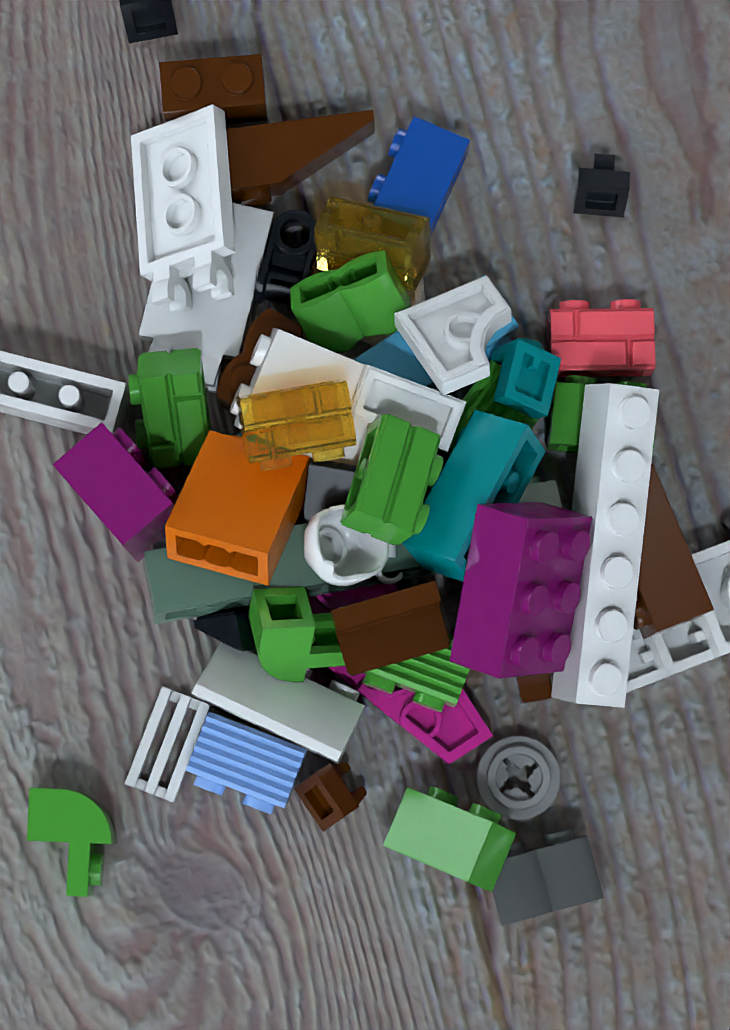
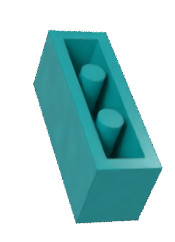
[402,410,546,582]

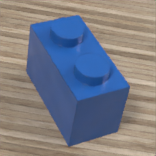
[367,116,470,243]

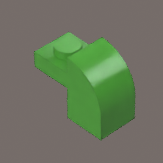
[248,586,345,682]
[27,788,117,897]

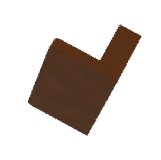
[331,581,450,676]

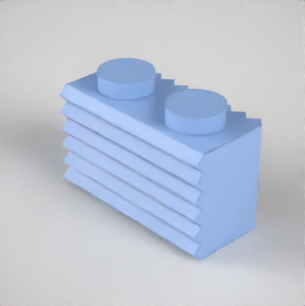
[186,712,308,814]

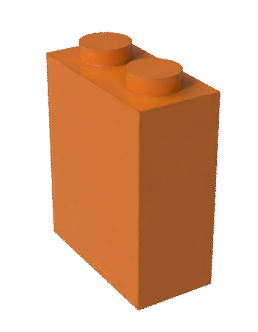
[165,430,310,586]

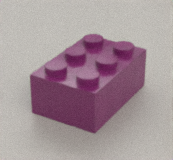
[52,422,178,562]
[449,502,592,679]

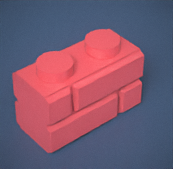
[547,299,656,378]

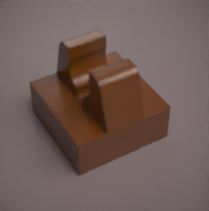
[294,762,367,832]

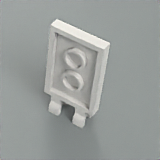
[131,104,236,315]
[138,203,275,393]

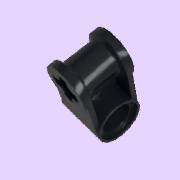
[253,210,319,306]

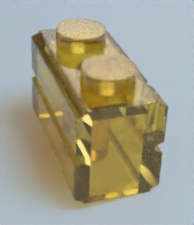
[314,196,431,291]
[236,379,357,471]

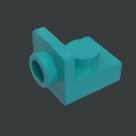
[491,338,561,419]

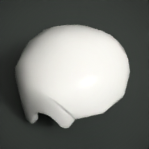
[303,504,389,587]

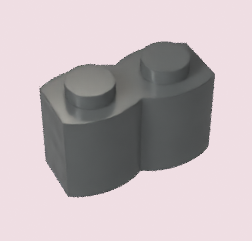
[492,828,604,925]

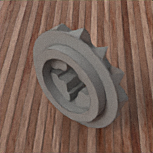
[477,736,560,820]

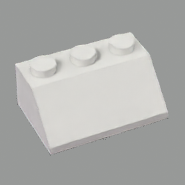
[192,642,365,764]

